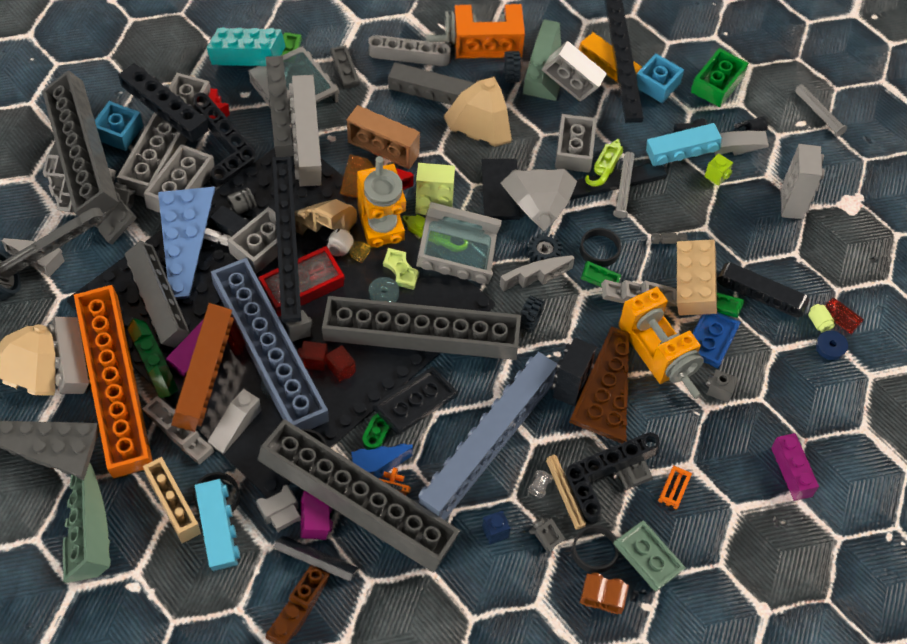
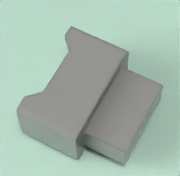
[256,485,301,533]

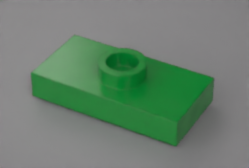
[580,261,621,288]
[717,293,744,318]

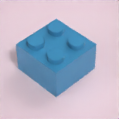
[636,54,684,103]
[95,101,144,151]

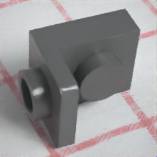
[529,518,565,551]

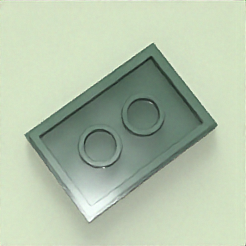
[613,520,686,592]

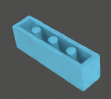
[646,123,722,166]
[195,479,240,571]

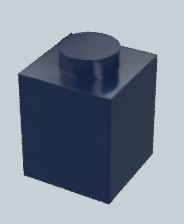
[482,510,511,545]

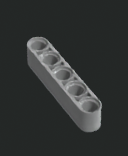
[368,35,450,66]

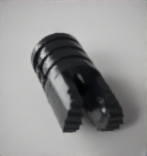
[734,116,768,131]

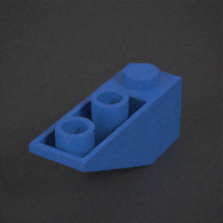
[351,444,413,478]

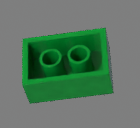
[691,48,749,107]

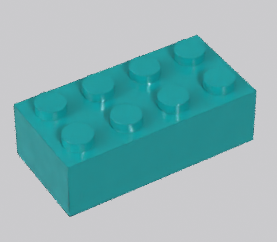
[206,27,286,66]

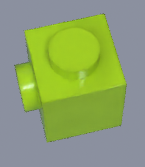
[704,153,733,186]

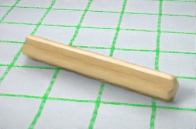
[546,455,586,529]

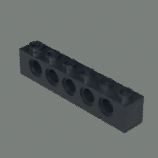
[118,63,209,143]

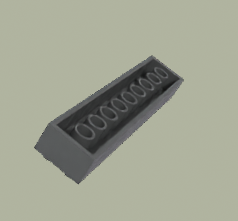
[42,70,119,216]
[322,296,521,360]
[258,419,460,573]

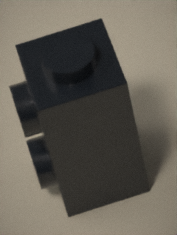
[210,205,250,237]

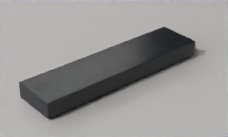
[273,535,359,581]

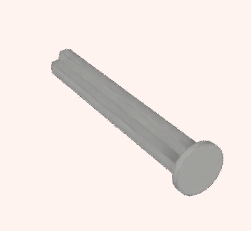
[795,84,847,137]
[613,152,634,218]

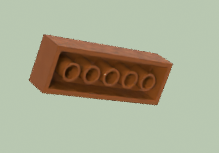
[171,303,234,432]

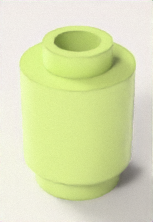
[808,304,835,333]

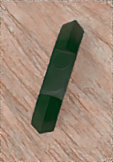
[127,318,178,398]

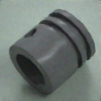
[227,188,257,215]

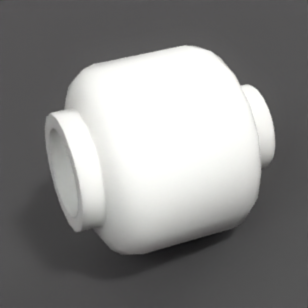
[326,229,354,256]

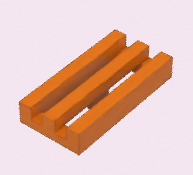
[658,465,692,510]

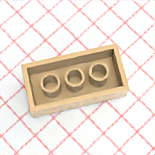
[677,239,717,316]

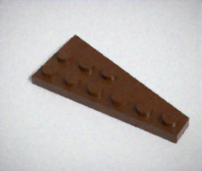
[569,326,629,443]

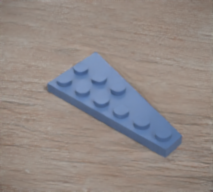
[158,187,215,300]

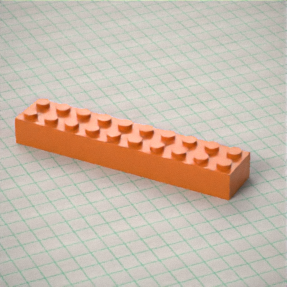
[74,285,153,479]

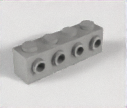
[48,317,89,394]

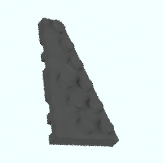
[0,421,100,480]

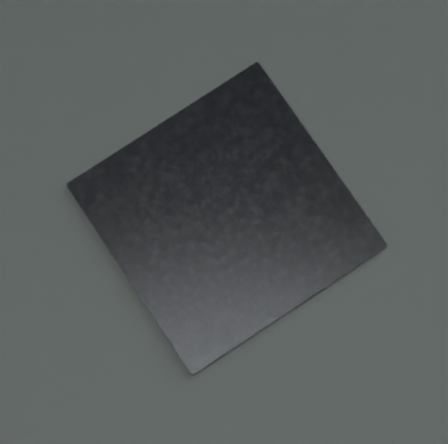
[67,135,495,499]

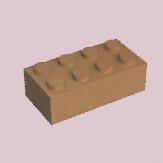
[347,105,420,169]

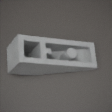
[2,238,64,277]
[207,389,262,454]

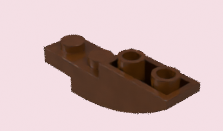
[265,565,330,644]

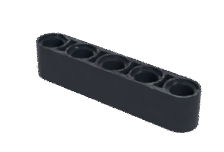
[717,262,809,318]

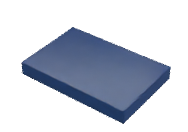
[692,312,741,369]

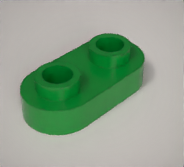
[362,414,391,450]

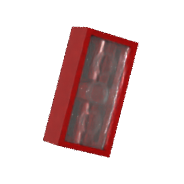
[258,246,345,317]

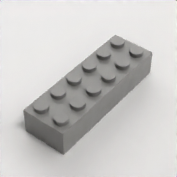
[289,75,321,186]

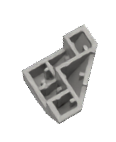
[43,154,116,213]
[501,169,577,231]

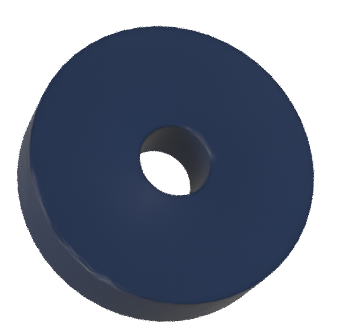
[816,330,848,361]

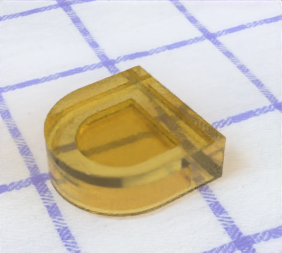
[349,241,371,263]

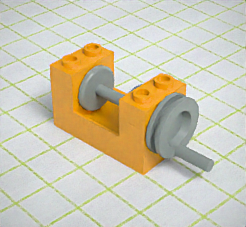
[357,156,406,248]
[618,287,704,399]

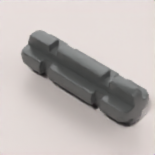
[651,233,687,244]

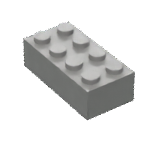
[144,144,214,213]
[781,144,825,219]

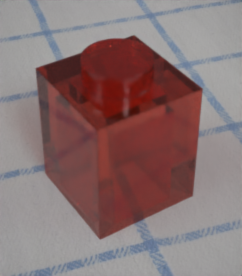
[298,341,328,371]
[326,346,356,382]

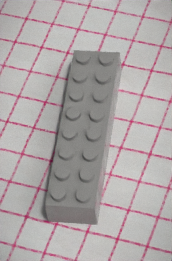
[117,73,210,197]

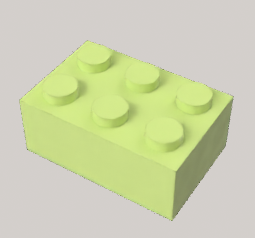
[416,163,455,215]

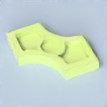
[383,248,419,290]

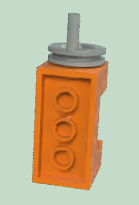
[426,4,525,59]

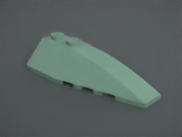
[523,20,561,101]
[63,463,111,583]

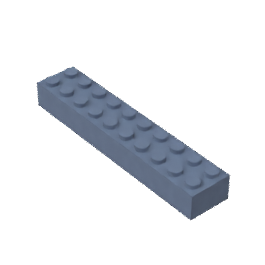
[211,258,329,429]
[418,352,557,520]

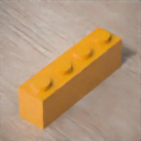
[579,32,642,83]

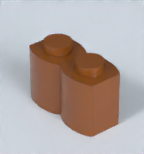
[580,573,629,614]

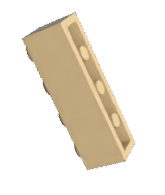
[143,457,201,543]

